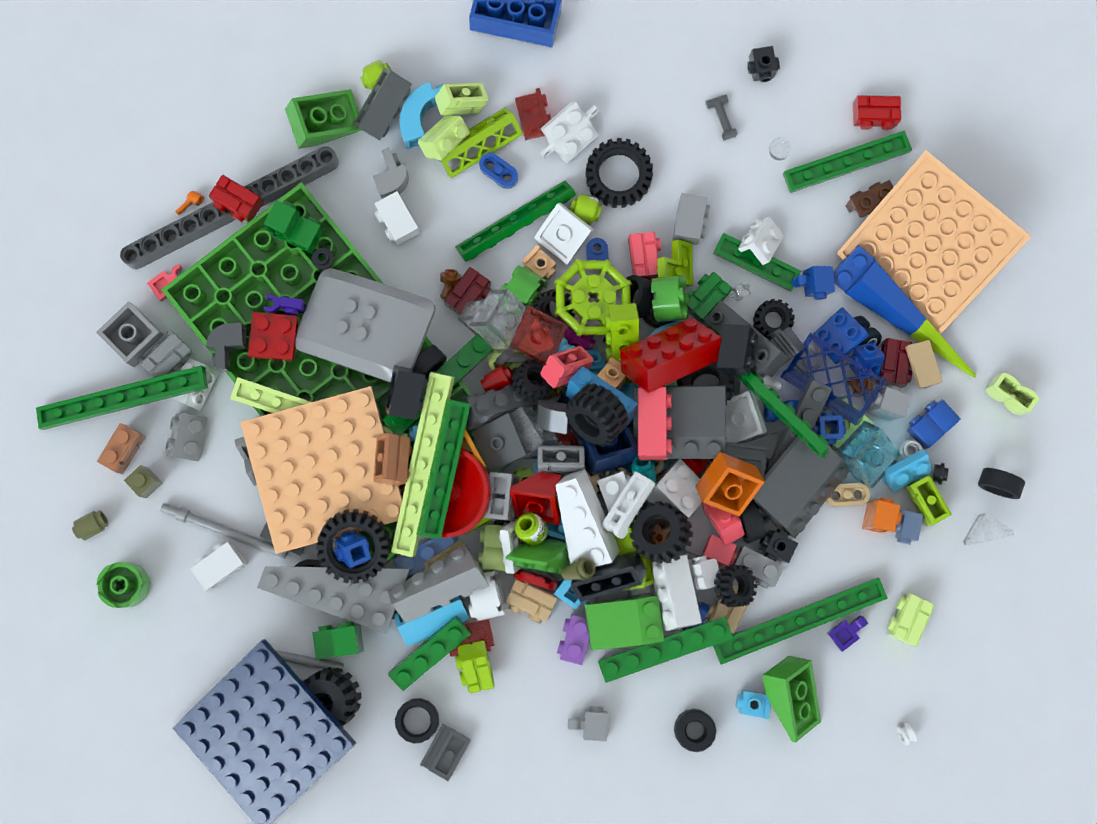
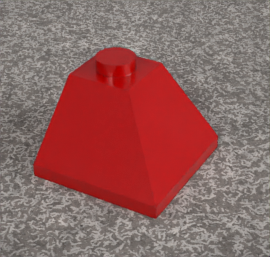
[509,472,562,525]

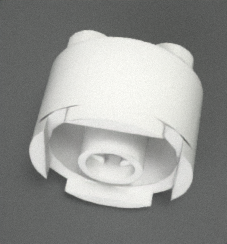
[469,570,506,621]

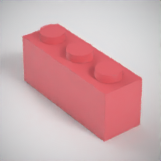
[638,387,672,460]

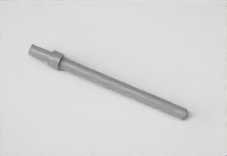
[160,503,288,559]

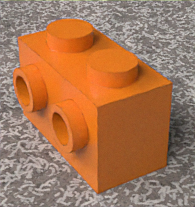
[862,497,902,534]

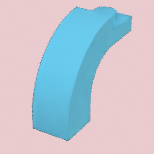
[400,82,453,149]

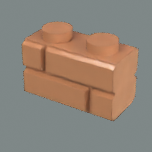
[97,423,146,474]
[373,433,412,486]

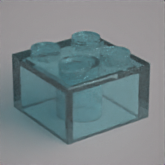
[836,421,902,489]

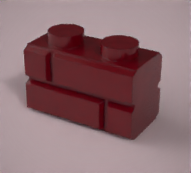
[444,267,492,320]
[876,338,912,388]

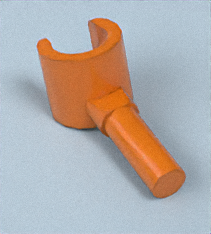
[175,191,204,215]

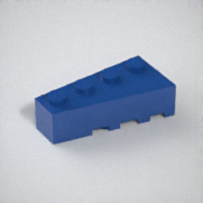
[469,0,562,48]

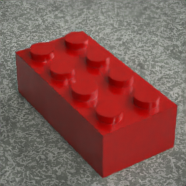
[620,317,721,393]

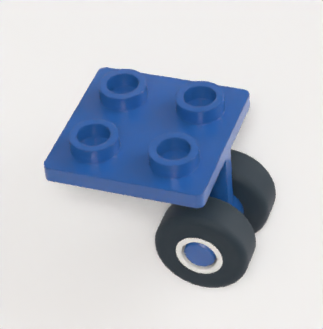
[811,307,882,364]

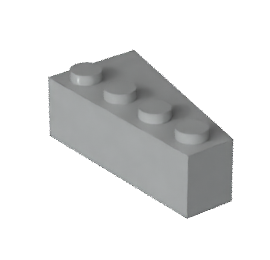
[388,544,489,623]

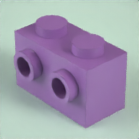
[557,614,589,665]

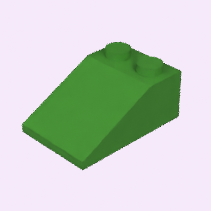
[285,89,362,149]
[585,593,664,650]
[763,656,821,743]

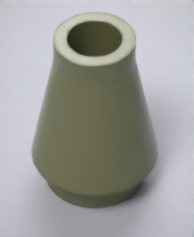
[561,557,595,581]

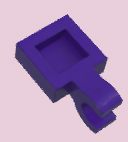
[264,295,306,315]
[827,615,868,652]

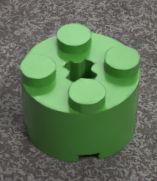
[499,265,548,318]
[651,275,690,322]
[97,562,151,608]

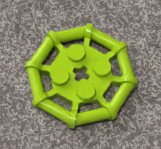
[554,259,632,337]

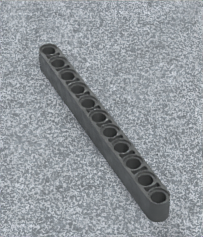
[120,146,339,269]

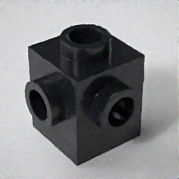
[747,46,780,82]
[759,528,798,563]

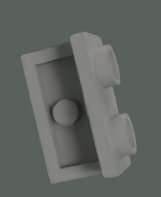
[165,413,207,461]

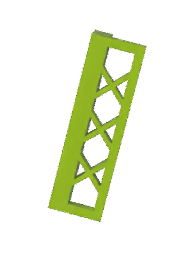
[439,107,523,178]

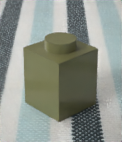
[124,465,163,498]

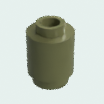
[72,510,109,541]

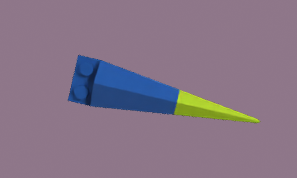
[833,244,976,378]

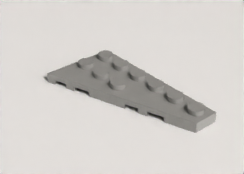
[257,566,410,634]

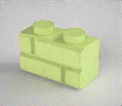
[435,82,488,115]
[418,115,470,160]
[887,593,935,647]

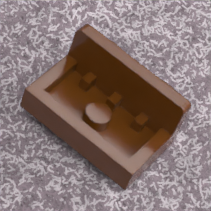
[845,180,893,218]

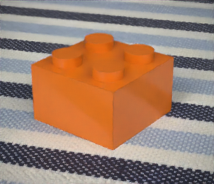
[695,452,765,517]

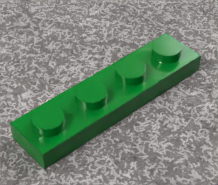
[713,233,801,292]
[388,616,471,691]

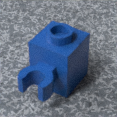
[792,266,835,300]

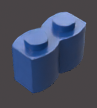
[907,399,961,450]

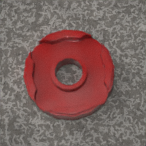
[513,569,558,591]

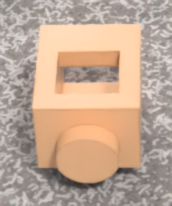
[522,245,556,280]
[597,357,627,390]

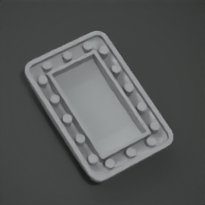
[295,268,436,382]

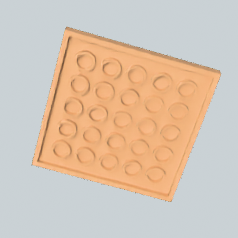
[836,150,1031,334]
[240,386,403,554]

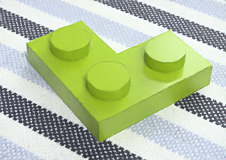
[657,240,693,287]

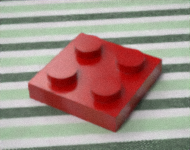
[248,312,299,361]

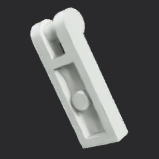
[603,471,656,538]

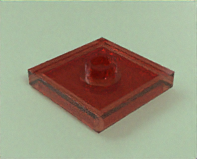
[510,305,568,364]

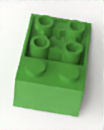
[506,539,570,574]

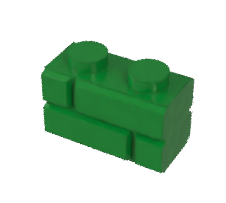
[687,272,732,324]

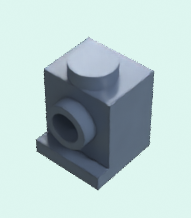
[895,510,923,545]

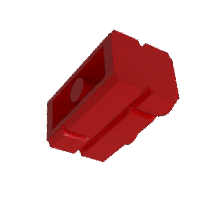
[853,95,901,130]
[209,175,264,223]

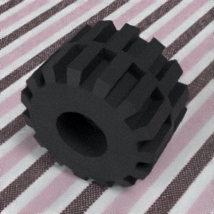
[303,667,362,726]

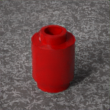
[480,365,513,392]

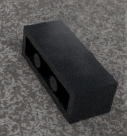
[571,551,647,602]

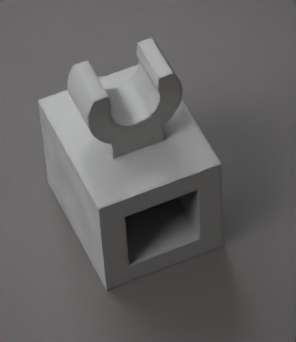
[568,706,608,741]

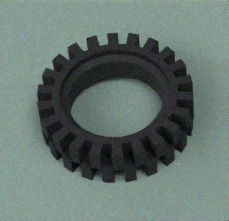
[586,138,653,208]
[316,509,390,584]

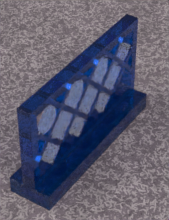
[780,332,887,426]

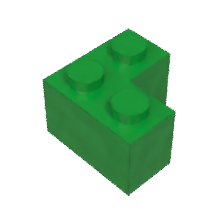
[264,200,324,254]
[312,622,364,660]

